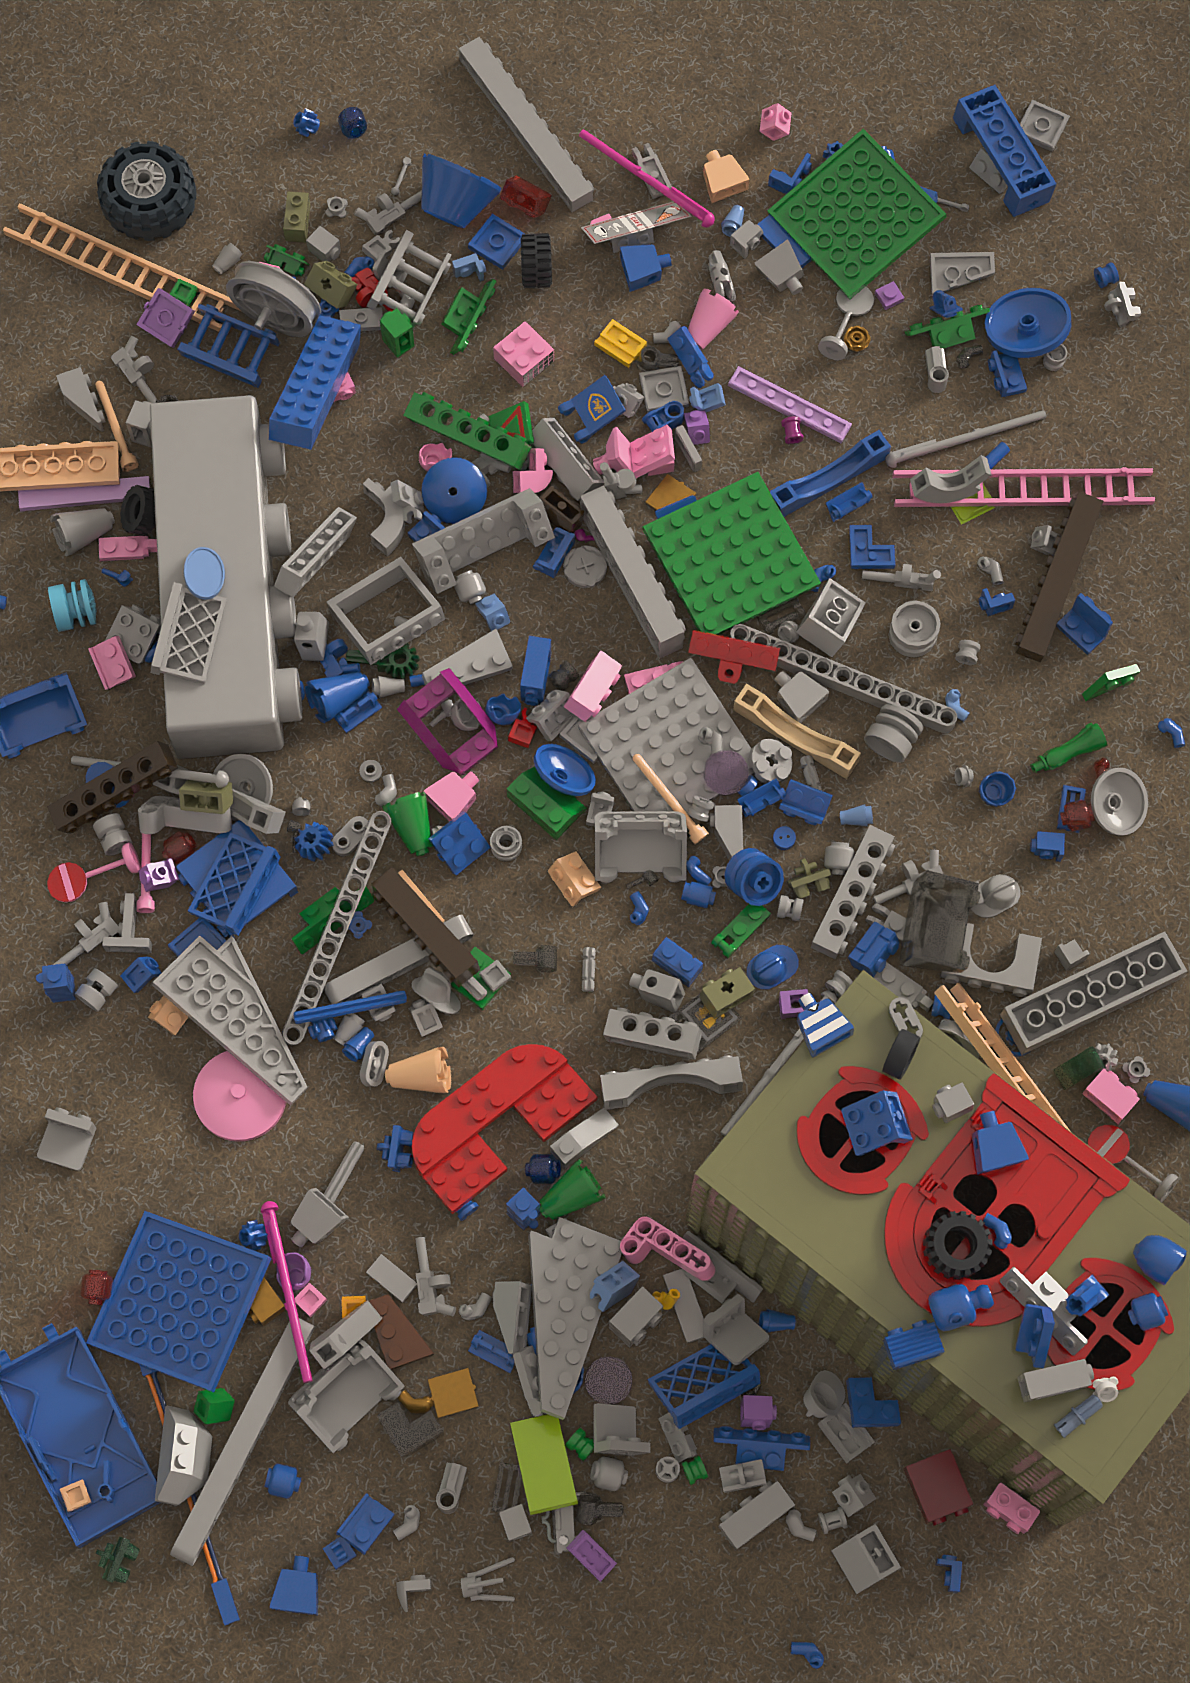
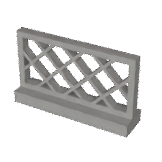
[151,582,227,684]

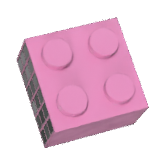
[493,322,554,387]

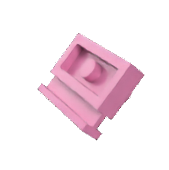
[88,636,136,690]

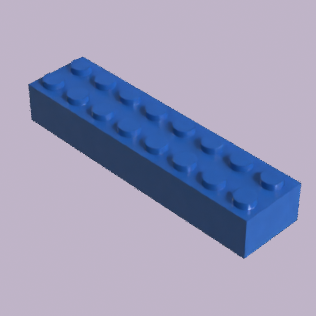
[269,315,361,450]

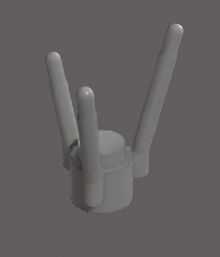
[461,1557,515,1602]

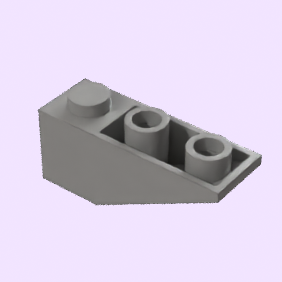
[56,367,106,432]
[309,1300,382,1369]

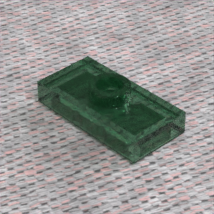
[1054,1046,1105,1090]

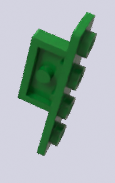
[441,279,496,355]
[904,305,990,349]
[292,886,374,954]

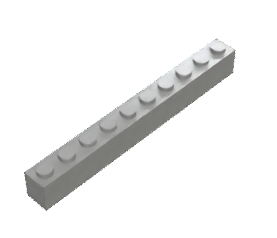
[459,37,594,212]

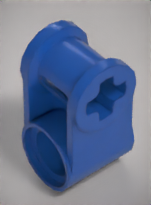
[642,401,684,432]

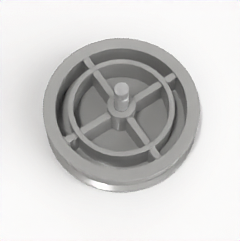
[226,261,321,337]

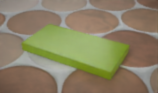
[510,1414,578,1515]

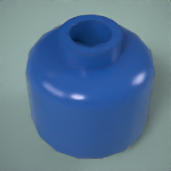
[1128,1293,1168,1331]
[264,1464,301,1499]

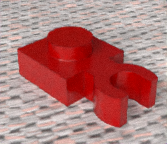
[508,708,537,748]

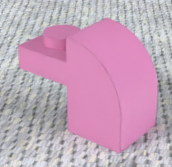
[513,448,553,493]

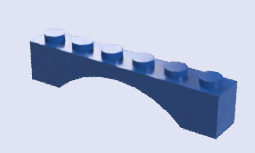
[770,430,891,517]

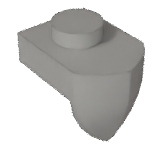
[396,1575,432,1612]

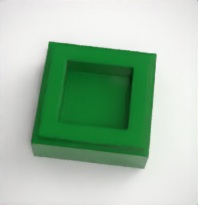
[170,279,198,306]

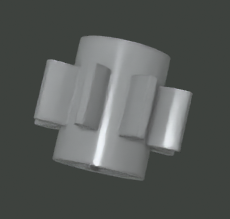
[1089,1043,1118,1072]

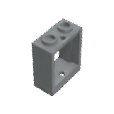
[1017,1359,1094,1403]

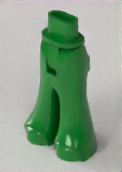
[1030,723,1108,773]

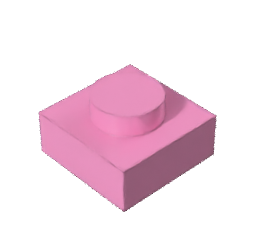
[294,1283,327,1318]

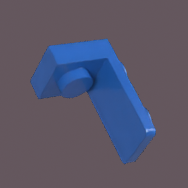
[768,153,812,194]

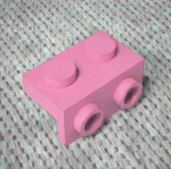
[983,1483,1040,1534]

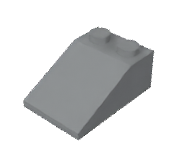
[796,578,865,657]

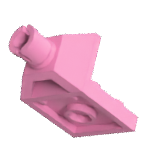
[593,425,675,478]

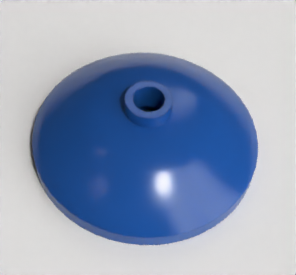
[422,458,487,524]
[534,744,596,796]

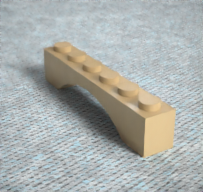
[733,684,861,779]

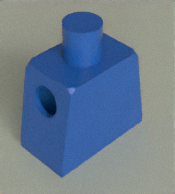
[620,244,672,292]
[972,1111,1029,1174]
[270,1556,318,1616]

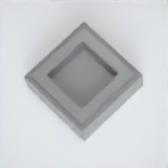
[479,960,511,992]

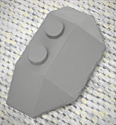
[155,1405,213,1506]

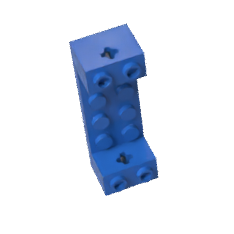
[953,85,1056,217]

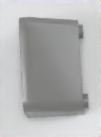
[595,811,687,883]
[288,1339,405,1453]

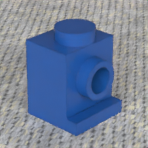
[1030,831,1065,862]

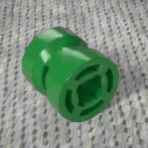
[565,1427,594,1462]

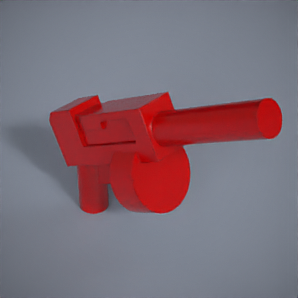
[351,268,393,312]

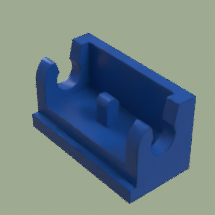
[533,527,575,578]

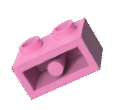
[1082,1069,1140,1124]

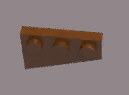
[369,1294,434,1370]

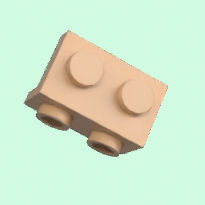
[548,851,601,907]
[148,995,188,1035]

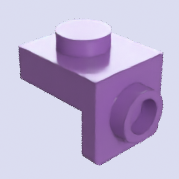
[684,410,710,445]

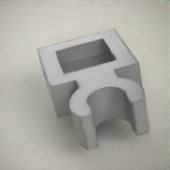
[362,230,400,263]

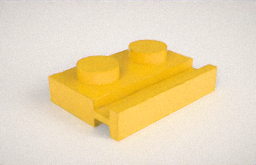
[594,319,647,368]

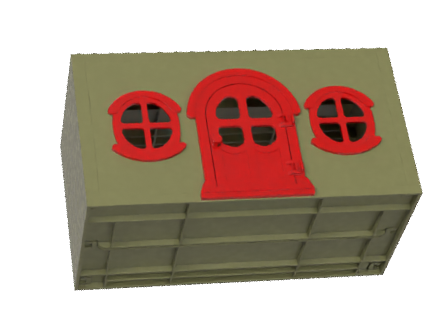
[685,970,1190,1527]

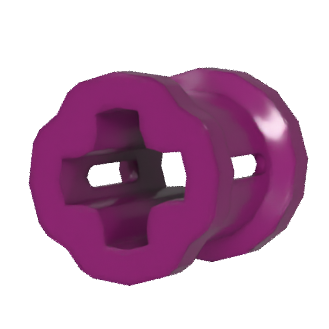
[781,416,804,444]

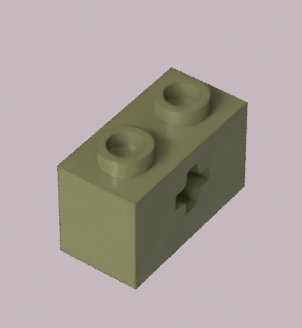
[283,192,311,243]
[304,261,358,309]
[179,780,233,814]
[699,967,755,1019]

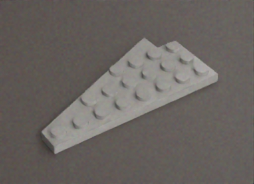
[152,936,307,1106]
[528,1217,622,1420]

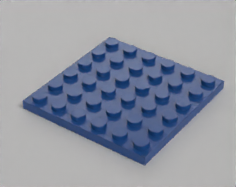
[86,1211,272,1393]

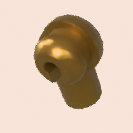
[397,1390,433,1413]

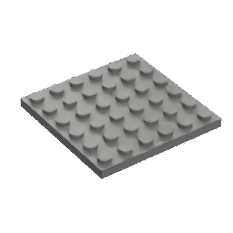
[578,658,756,813]

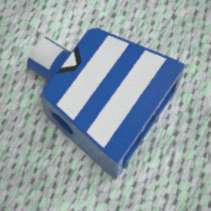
[797,993,854,1058]

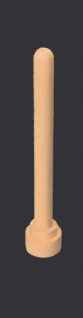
[95,381,139,472]
[633,754,709,844]

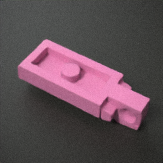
[99,536,157,561]

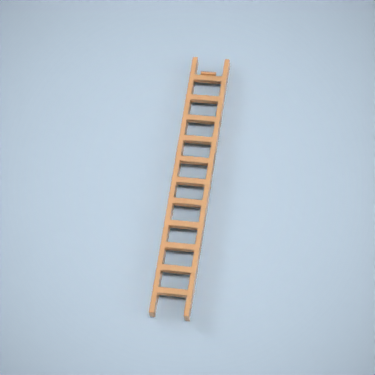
[3,204,242,332]
[934,983,1071,1132]

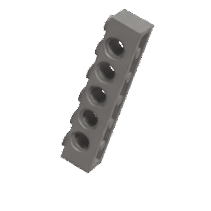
[274,507,357,597]
[811,825,896,959]

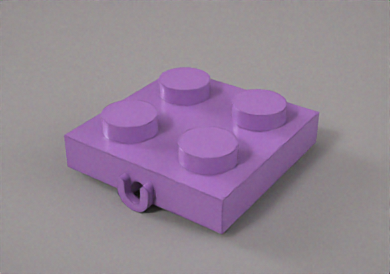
[136,288,195,348]

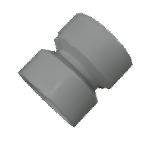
[93,813,132,856]
[74,968,118,1012]

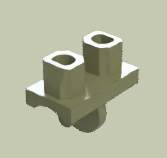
[787,858,831,899]

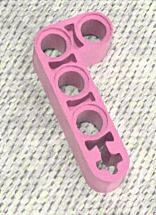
[620,1217,715,1281]

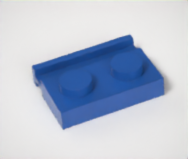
[336,1493,394,1555]

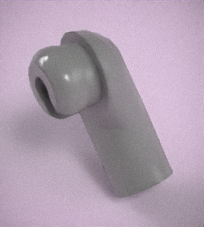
[653,321,681,344]
[459,1292,492,1320]

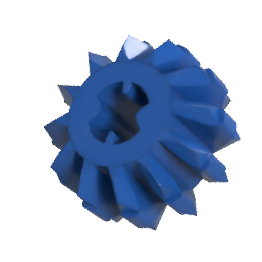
[294,822,334,861]

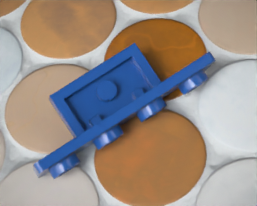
[713,1426,810,1471]

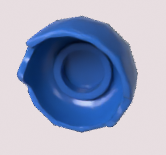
[485,694,521,726]
[979,772,1016,807]

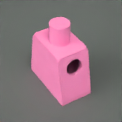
[424,771,479,822]

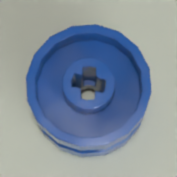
[725,848,784,906]

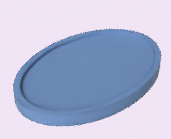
[183,547,225,600]

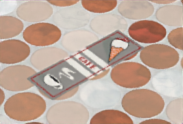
[581,202,692,244]

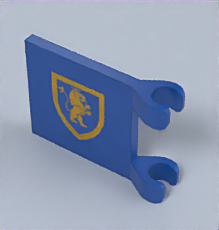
[558,375,626,444]

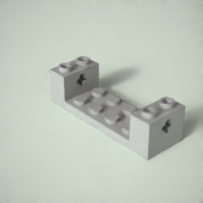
[412,488,555,594]

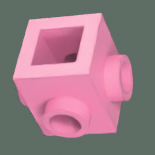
[760,103,791,141]

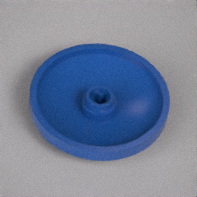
[985,288,1072,358]

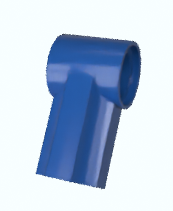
[1066,1275,1109,1316]

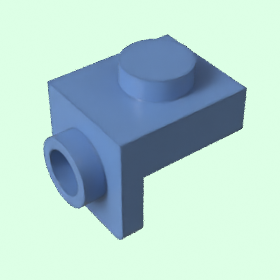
[689,383,726,412]
[475,594,510,631]

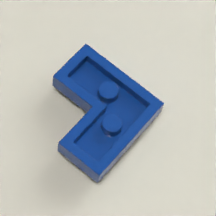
[849,525,895,569]
[846,1377,901,1428]

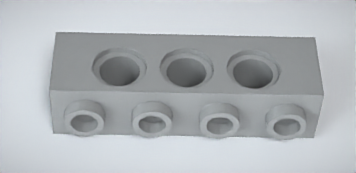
[603,1008,702,1060]

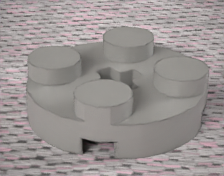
[748,739,792,783]

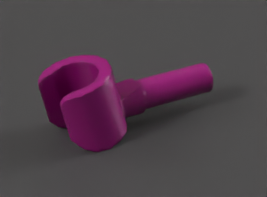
[574,529,594,543]

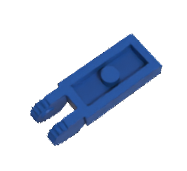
[667,326,713,388]

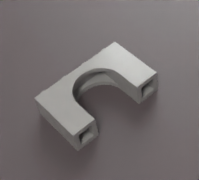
[940,920,1042,997]

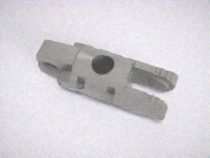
[708,251,736,301]

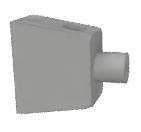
[754,239,804,295]
[294,612,329,661]
[774,671,829,723]
[629,969,685,1014]
[291,1188,349,1248]

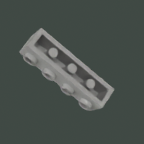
[531,418,604,501]

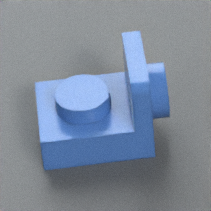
[452,253,486,281]

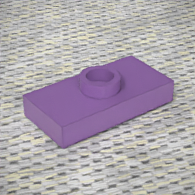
[566,1530,617,1582]

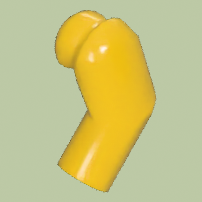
[652,1289,680,1310]

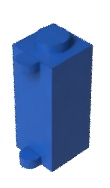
[36,963,76,1003]
[506,1187,540,1231]

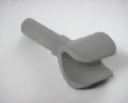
[429,700,454,727]

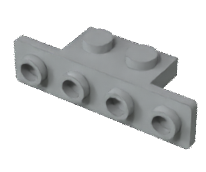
[683,1231,763,1303]
[1000,1267,1088,1356]

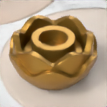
[844,326,871,352]

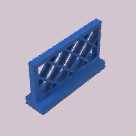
[188,832,281,936]
[648,1344,761,1429]

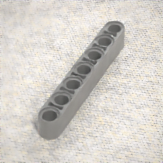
[323,915,474,1005]

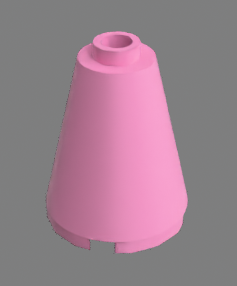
[688,289,739,350]

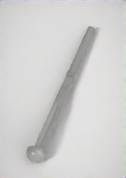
[885,410,1046,468]
[71,756,229,788]
[720,991,837,1136]

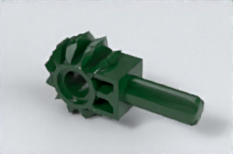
[346,643,420,679]

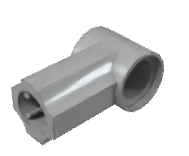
[925,346,949,393]
[436,1462,467,1514]

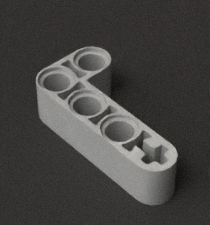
[138,796,232,834]

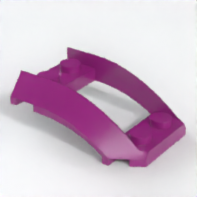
[397,668,498,775]

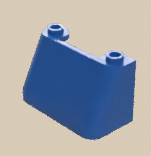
[0,672,87,759]

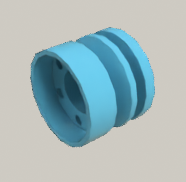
[48,579,97,632]

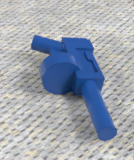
[320,639,360,677]

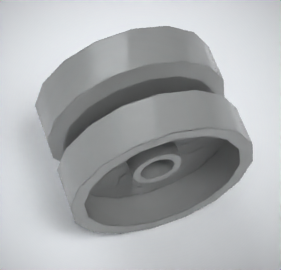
[888,601,941,657]

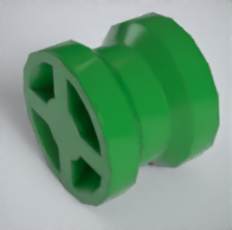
[681,1455,708,1486]

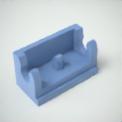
[590,1261,640,1312]

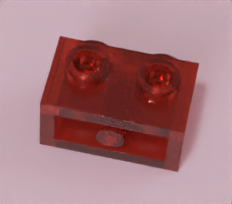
[499,175,552,218]

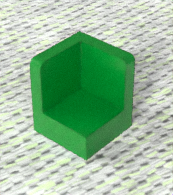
[194,1388,235,1425]

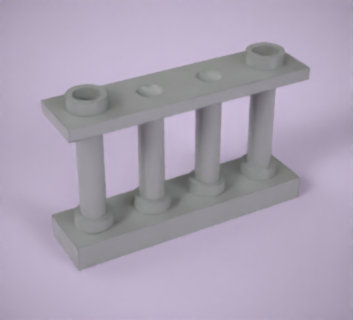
[367,230,451,328]

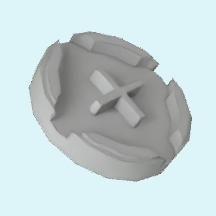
[563,545,607,588]

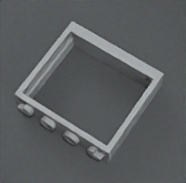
[327,557,445,665]

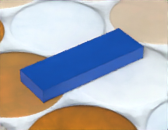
[757,214,812,268]

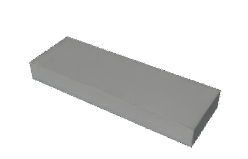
[663,1269,704,1344]

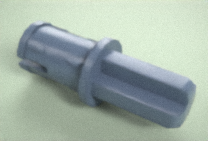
[1054,1395,1103,1438]

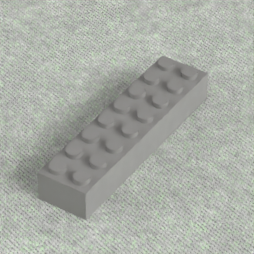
[580,485,686,659]
[1000,932,1187,1055]

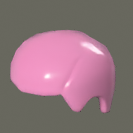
[418,443,452,471]

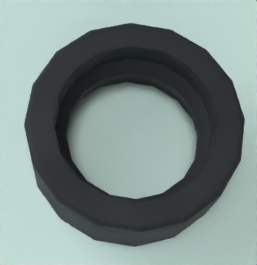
[882,1029,920,1080]

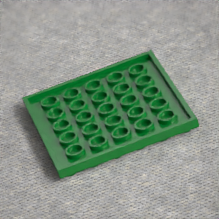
[767,129,947,300]
[642,472,821,635]

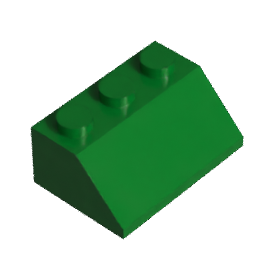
[507,766,587,840]

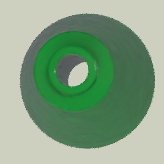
[382,792,432,857]
[539,1159,606,1220]

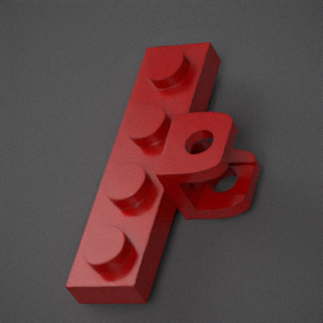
[688,630,780,684]

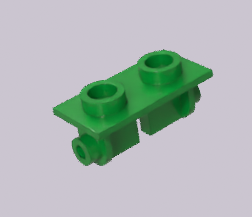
[264,244,310,277]

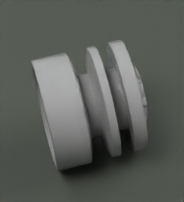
[864,704,923,763]

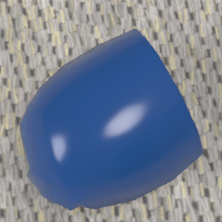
[1133,1235,1187,1286]

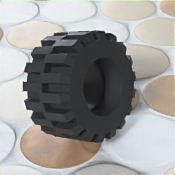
[520,233,552,288]
[923,1211,992,1279]

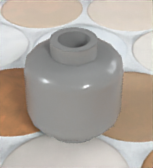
[454,570,486,605]
[824,842,854,875]
[590,1456,628,1491]

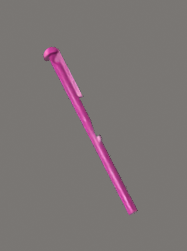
[579,129,715,228]
[261,1201,313,1383]

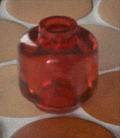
[1060,800,1095,831]
[162,831,197,864]
[80,1270,113,1305]

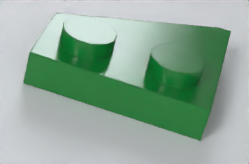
[1082,664,1141,701]

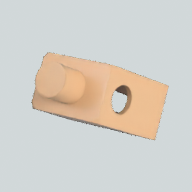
[703,150,749,203]

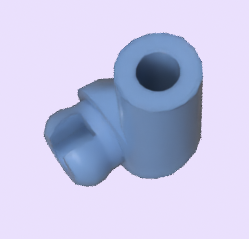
[945,689,969,722]

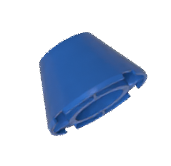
[421,153,502,229]

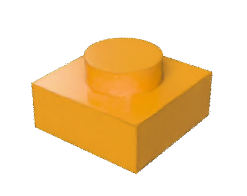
[342,1296,366,1319]

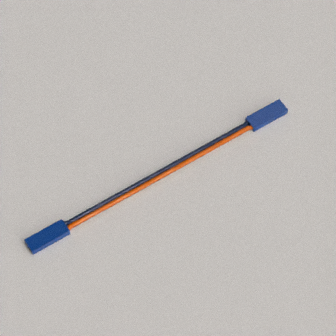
[139,1364,240,1626]

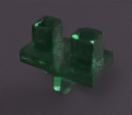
[95,1537,140,1583]

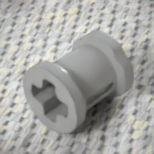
[818,1506,848,1535]

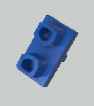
[376,1125,414,1172]

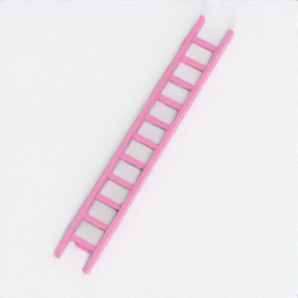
[892,467,1155,507]

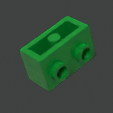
[380,308,414,358]

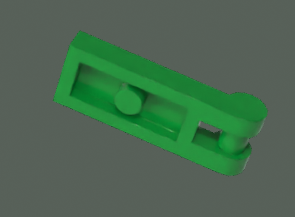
[711,904,771,959]

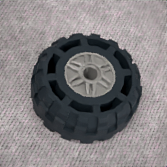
[97,141,197,241]

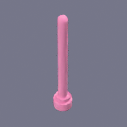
[136,833,155,913]

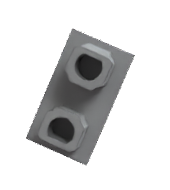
[1104,282,1141,327]
[719,1459,767,1493]

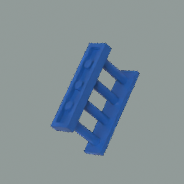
[177,304,280,388]

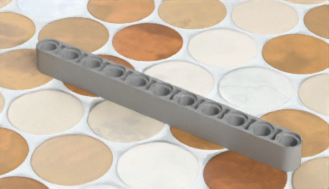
[730,624,957,733]
[282,811,391,1045]
[170,1318,315,1566]

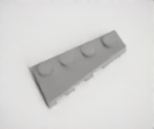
[422,629,513,685]

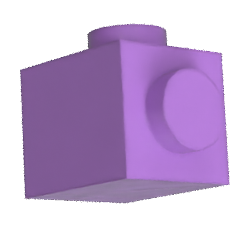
[740,1395,777,1430]

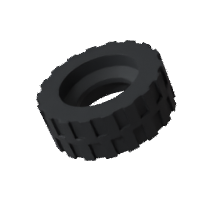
[120,485,156,536]

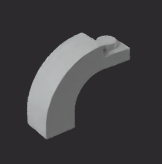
[910,455,992,503]
[363,478,405,557]

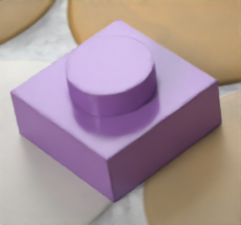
[875,281,904,310]

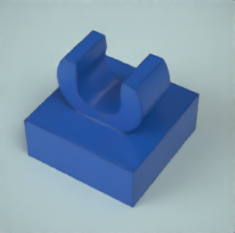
[323,1536,357,1570]

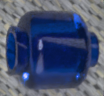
[338,107,367,139]
[525,1154,561,1184]

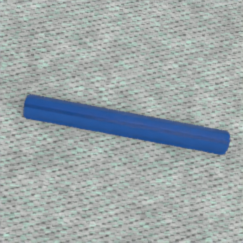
[293,991,407,1024]

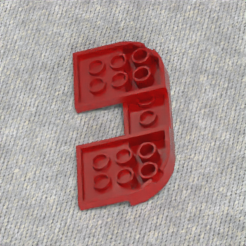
[412,1044,598,1214]

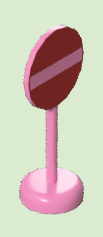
[47,842,141,903]

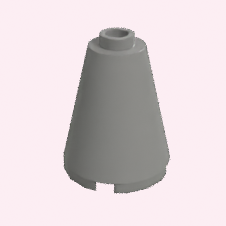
[50,508,115,556]

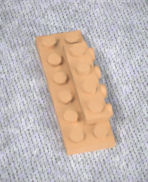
[0,441,120,491]

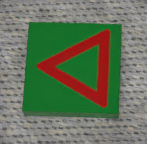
[488,401,534,451]

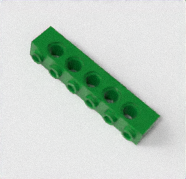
[403,392,531,470]

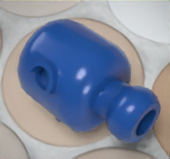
[928,1284,994,1331]

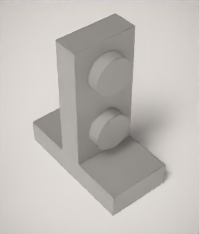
[103,893,152,953]

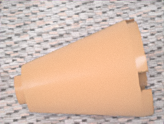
[385,1047,451,1093]

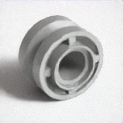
[490,826,522,861]

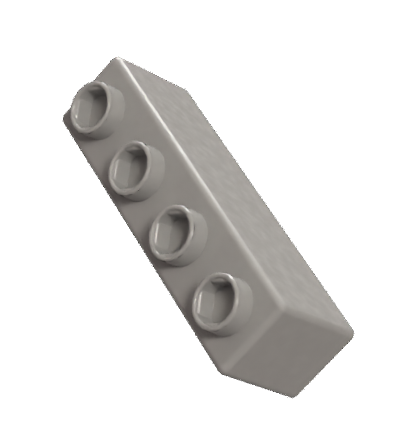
[150,395,302,759]

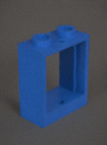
[520,636,551,706]

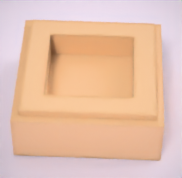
[60,1479,92,1513]

